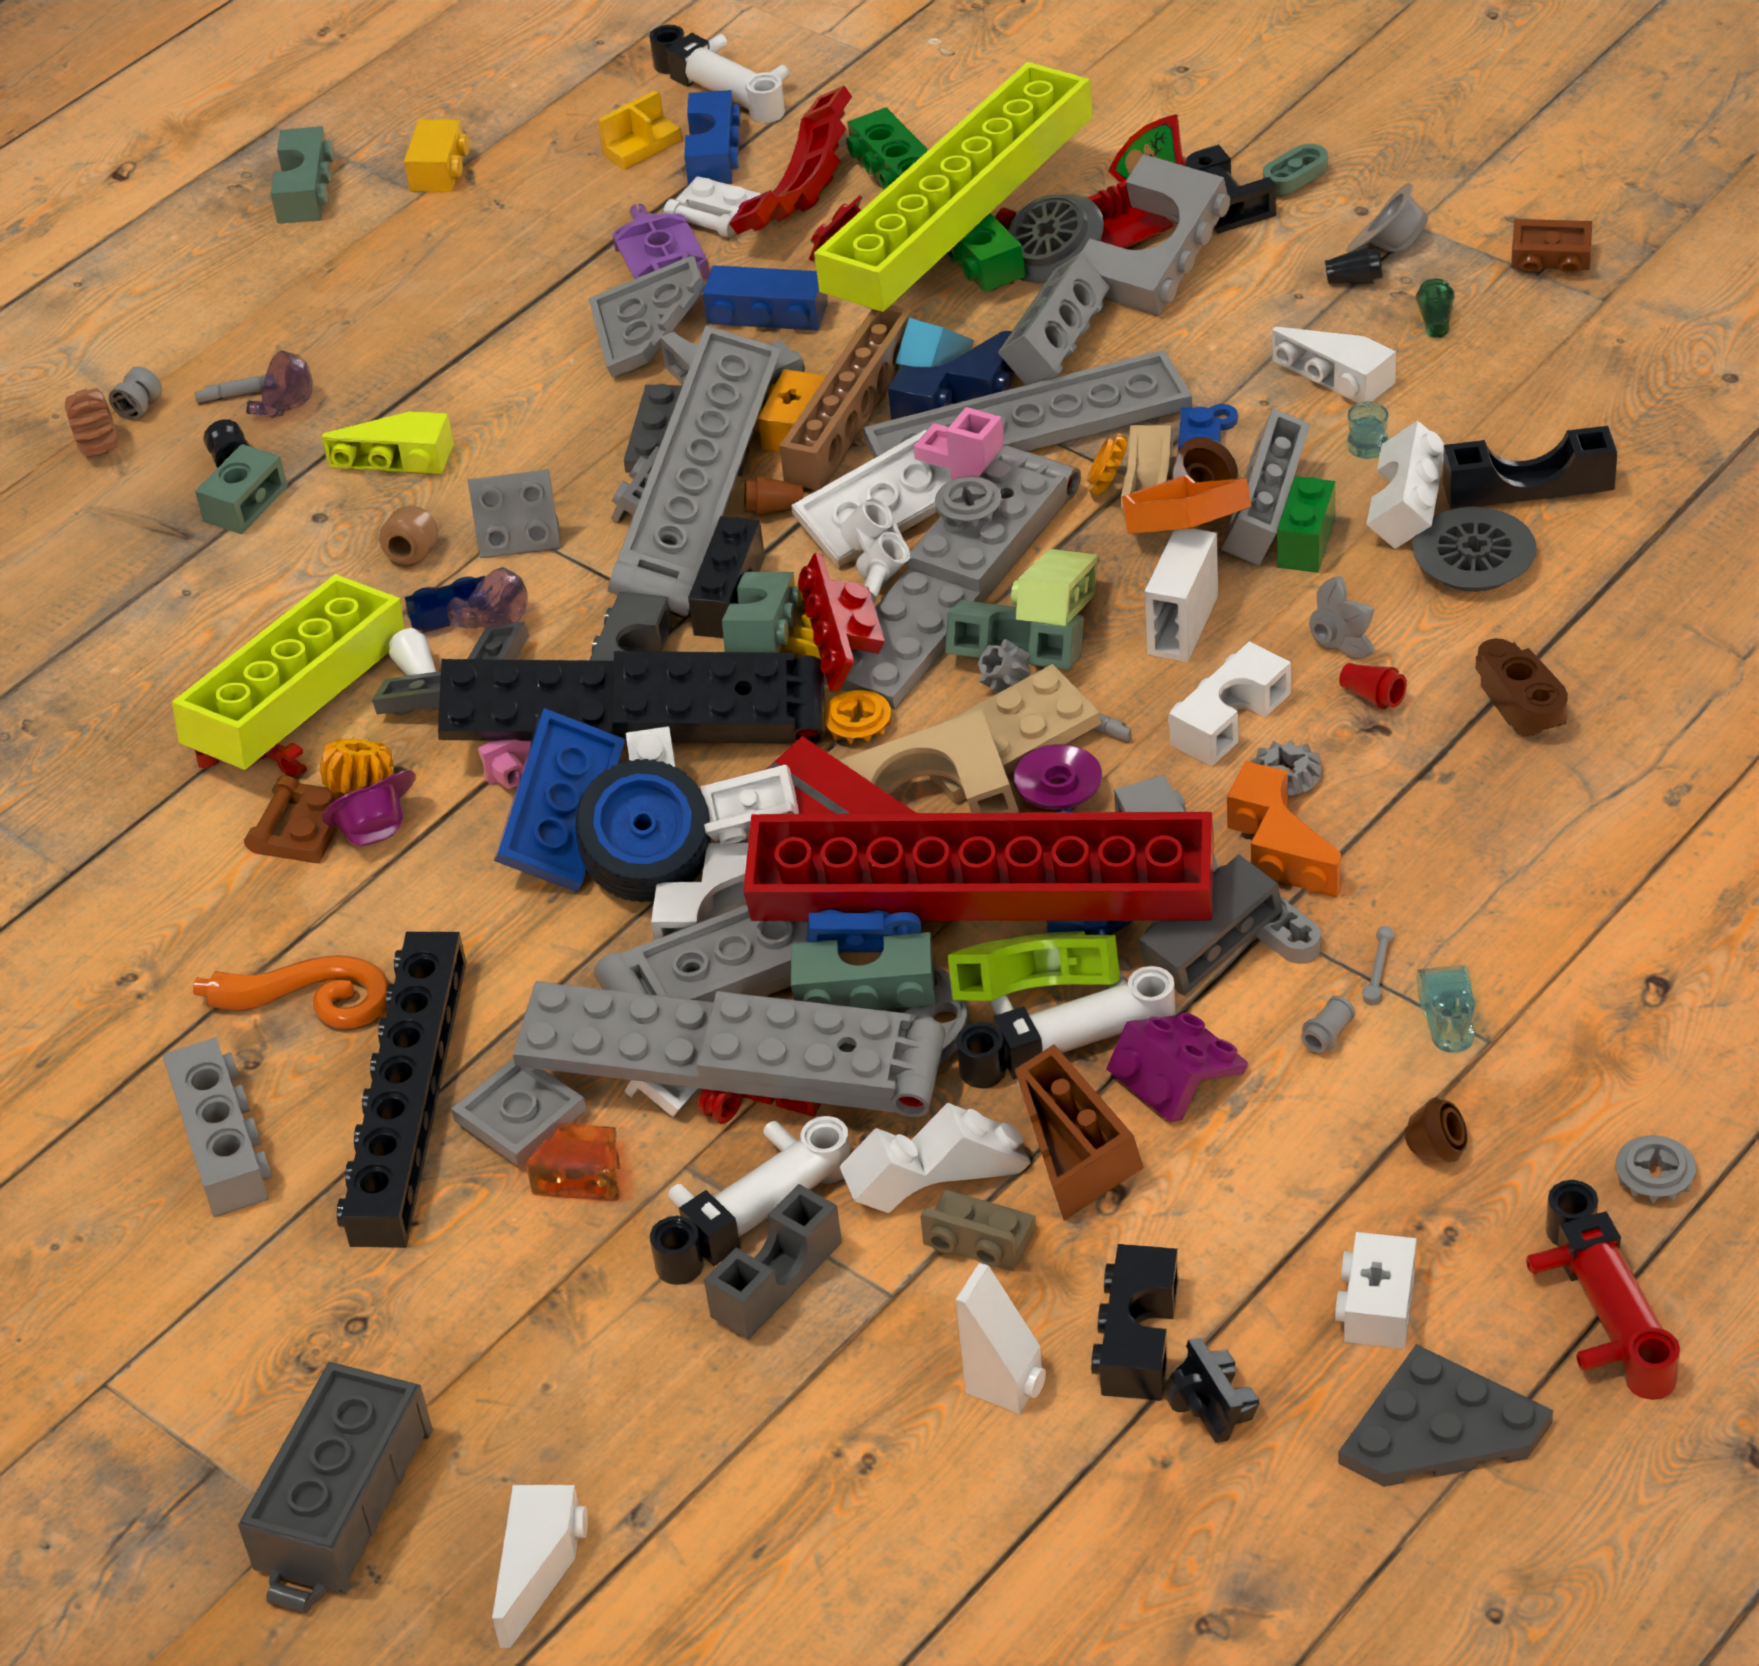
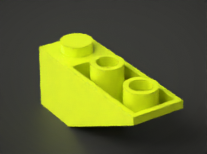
[322,411,454,474]

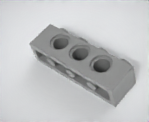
[998,253,1110,385]
[1221,408,1310,566]
[162,1037,272,1217]

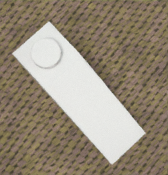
[956,1262,1046,1414]
[492,1485,588,1648]

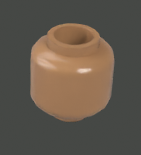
[379,505,438,565]

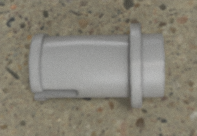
[1301,996,1356,1054]

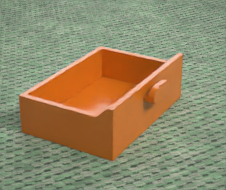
[1121,475,1252,534]

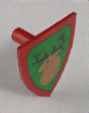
[1108,114,1187,183]

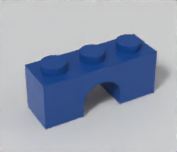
[684,90,741,186]

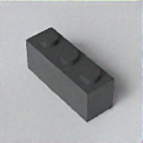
[1139,854,1283,996]

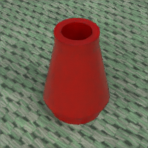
[1339,663,1407,709]

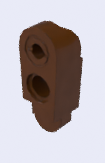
[1475,638,1568,737]

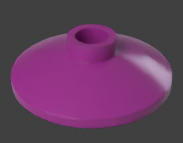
[1014,744,1102,810]

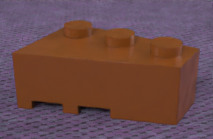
[1015,1044,1144,1220]

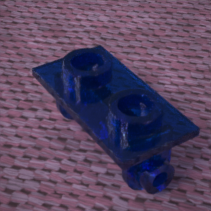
[404,576,494,634]

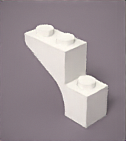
[651,843,748,940]
[839,1103,1031,1213]

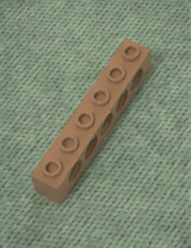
[779,305,913,490]

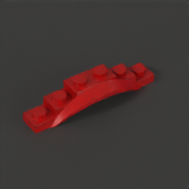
[729,86,852,235]

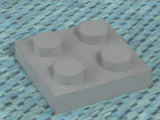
[451,1058,586,1167]

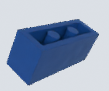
[703,265,828,331]

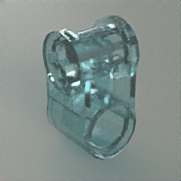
[1417,964,1475,1053]

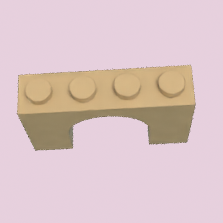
[839,709,1019,813]

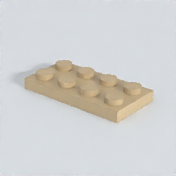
[929,664,1101,804]

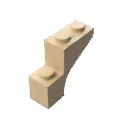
[1121,425,1173,517]

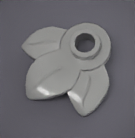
[1309,576,1375,659]

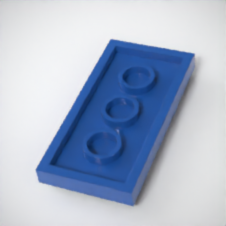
[494,708,625,892]

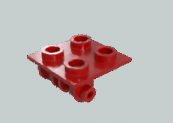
[1087,178,1174,249]

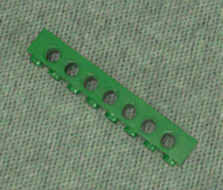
[846,107,1025,292]

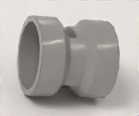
[109,366,162,420]

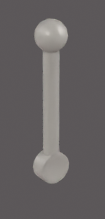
[1363,926,1394,1005]

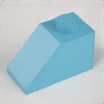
[895,318,974,367]

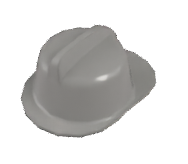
[1346,183,1428,252]

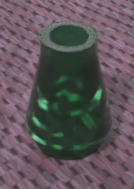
[1416,278,1455,338]

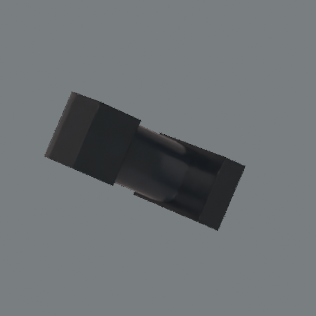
[1186,144,1276,234]

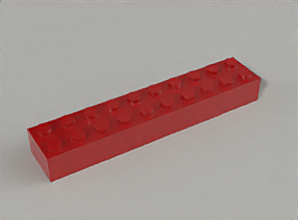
[743,812,1214,921]

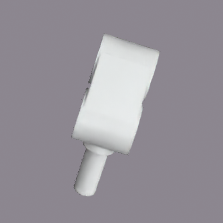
[840,497,910,603]

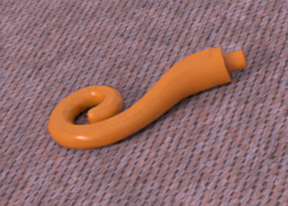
[193,955,390,1029]

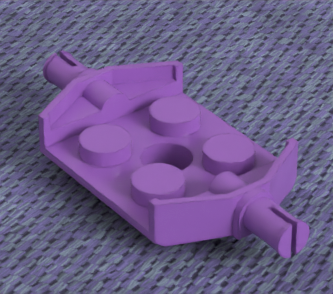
[613,204,710,280]

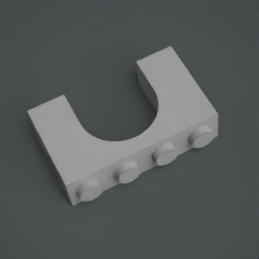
[1081,154,1230,316]

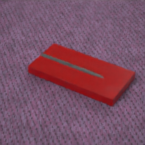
[765,736,916,814]

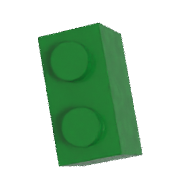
[1277,476,1336,573]

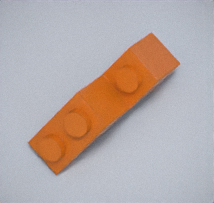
[1227,761,1341,897]

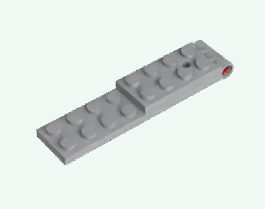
[608,325,781,616]
[824,445,1081,710]
[594,904,922,1002]
[513,981,945,1117]

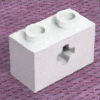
[1335,1232,1417,1349]

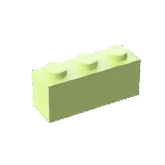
[1011,549,1098,626]

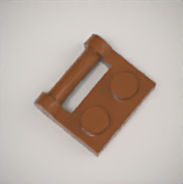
[244,775,344,864]

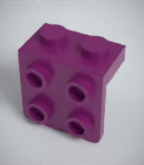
[1106,1013,1248,1122]

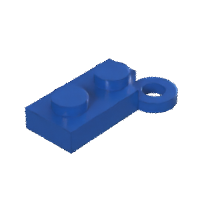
[1177,404,1238,455]
[806,910,921,953]

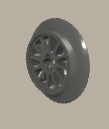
[1007,194,1104,282]
[1413,507,1536,592]

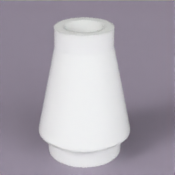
[389,628,436,676]

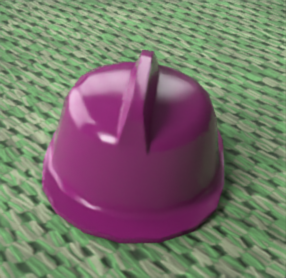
[322,770,416,847]

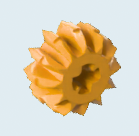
[320,737,394,795]

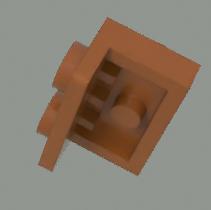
[1511,219,1592,273]

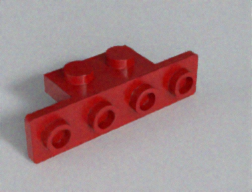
[798,553,885,692]

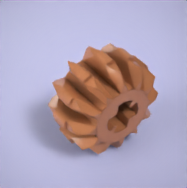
[64,388,118,457]

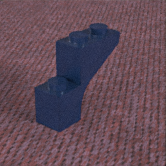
[888,331,1015,420]

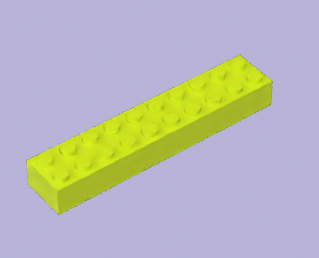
[814,62,1093,312]

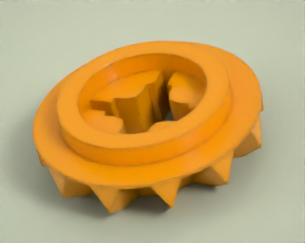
[1086,432,1128,496]
[825,690,891,745]

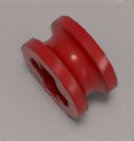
[698,1089,743,1124]

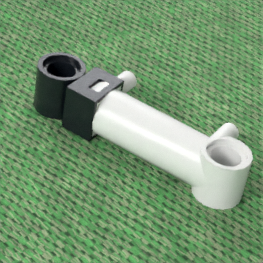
[649,25,790,123]
[956,966,1176,1089]
[650,1116,851,1285]

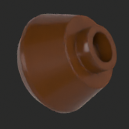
[1405,1097,1468,1162]

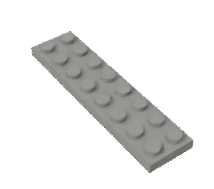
[863,350,1192,458]

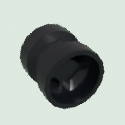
[203,419,251,468]

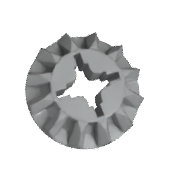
[935,476,1001,527]
[1251,739,1322,796]
[1615,1135,1696,1204]

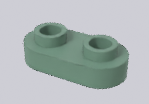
[1263,144,1328,196]

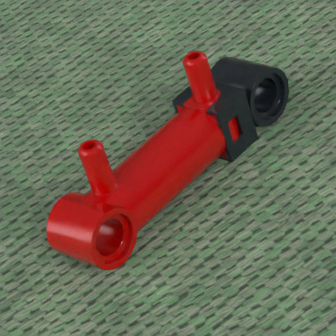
[1526,1180,1680,1400]

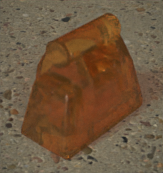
[526,1123,621,1201]

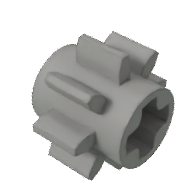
[977,639,1032,693]

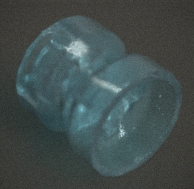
[1347,402,1389,459]

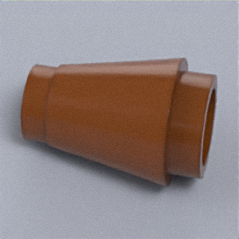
[744,476,803,516]

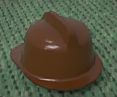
[1172,437,1238,482]

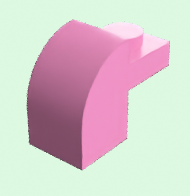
[913,407,1004,480]

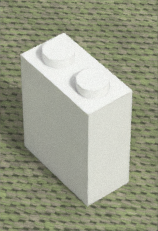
[1145,528,1218,662]

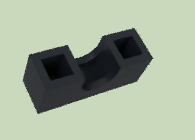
[688,516,765,639]
[1091,1244,1179,1401]

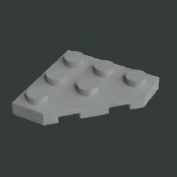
[588,255,705,378]

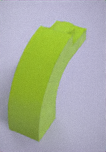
[948,931,1120,1001]

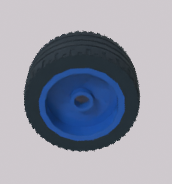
[575,759,711,902]

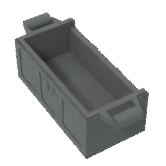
[238,1361,433,1613]

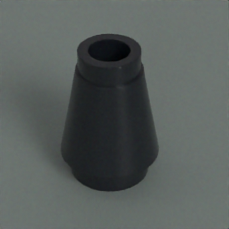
[1325,245,1383,284]

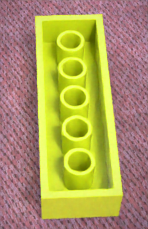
[172,574,404,770]

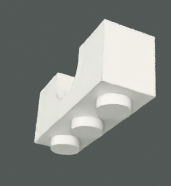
[1366,420,1445,549]
[1168,641,1291,767]

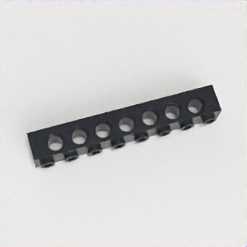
[337,931,467,1248]

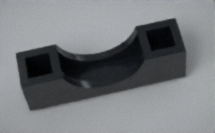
[1442,426,1617,509]

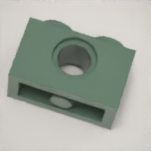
[195,444,288,534]

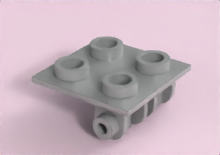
[468,469,561,558]

